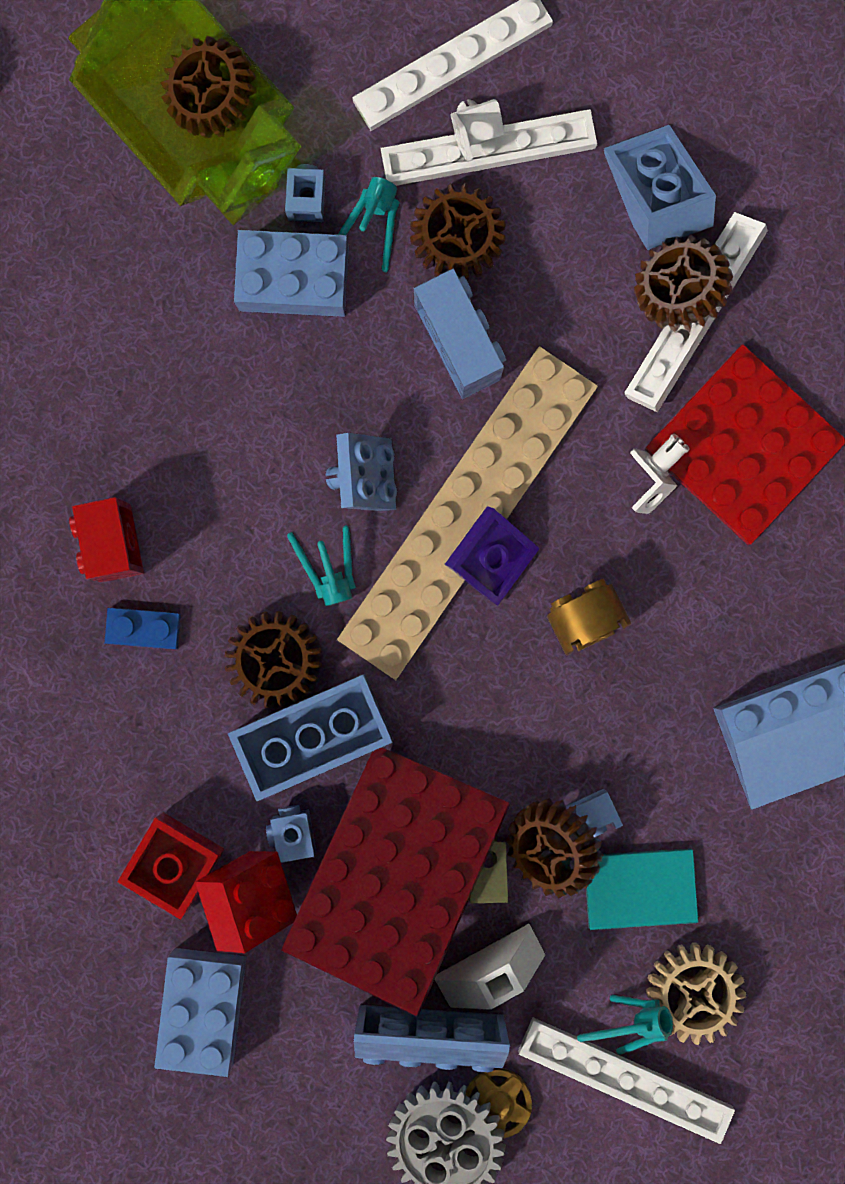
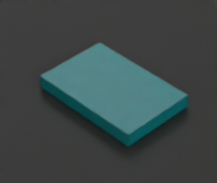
[586,848,698,930]

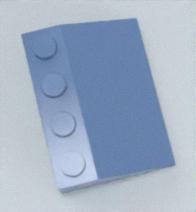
[713,659,845,809]
[354,1005,510,1072]

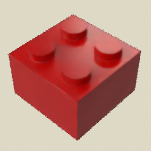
[69,497,144,582]
[117,812,225,920]
[195,851,297,953]

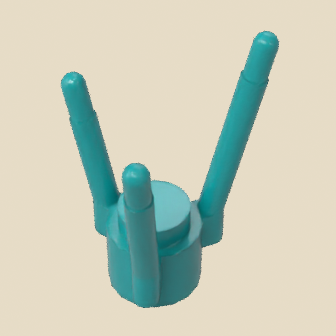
[338,177,400,272]
[287,525,356,606]
[577,995,673,1055]

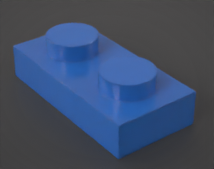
[104,608,181,649]

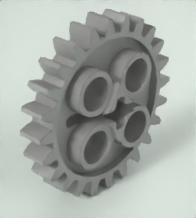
[386,1081,506,1184]

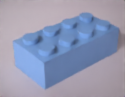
[228,674,394,801]

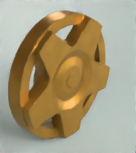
[466,1068,532,1139]

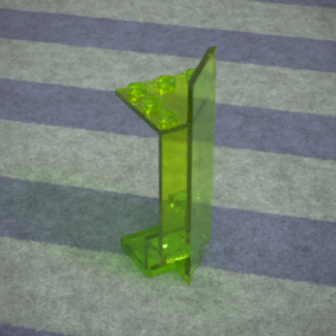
[68,0,302,226]

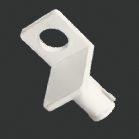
[450,99,504,162]
[630,434,690,514]

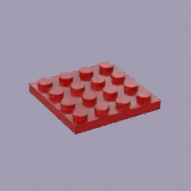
[644,344,845,546]

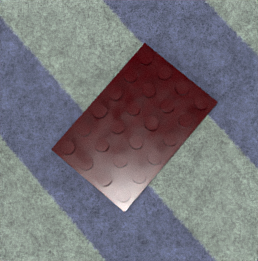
[281,747,510,1016]

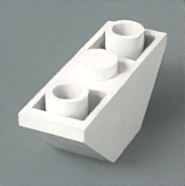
[435,924,545,1009]

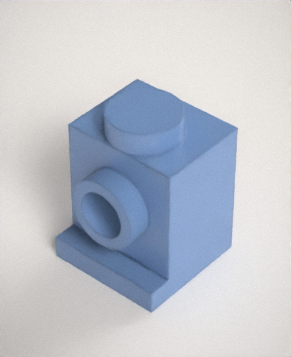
[285,164,326,222]
[566,789,623,837]

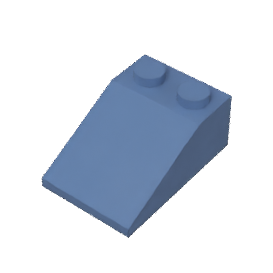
[604,125,716,250]

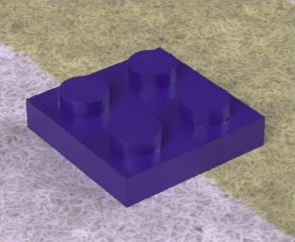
[445,506,540,606]

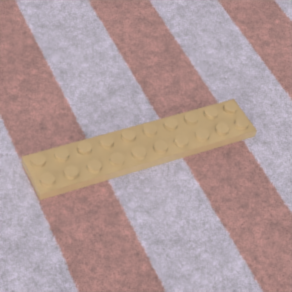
[337,346,598,680]

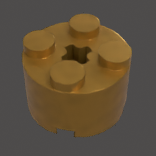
[547,579,632,656]

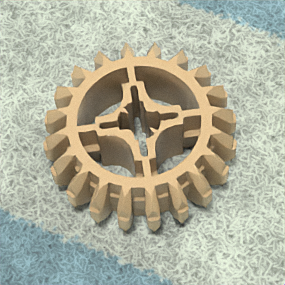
[646,943,746,1045]

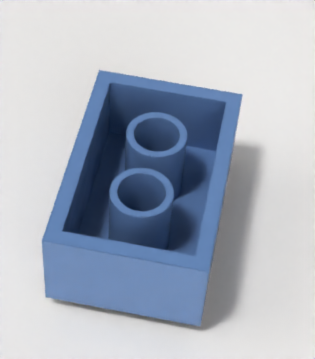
[234,230,349,317]
[414,268,506,399]
[154,948,246,1077]

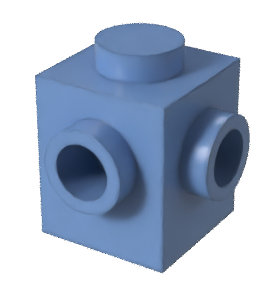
[266,805,317,863]

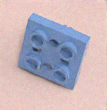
[326,433,397,511]

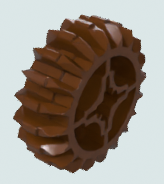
[160,35,257,139]
[410,183,506,281]
[634,235,733,333]
[225,611,323,708]
[506,798,604,898]

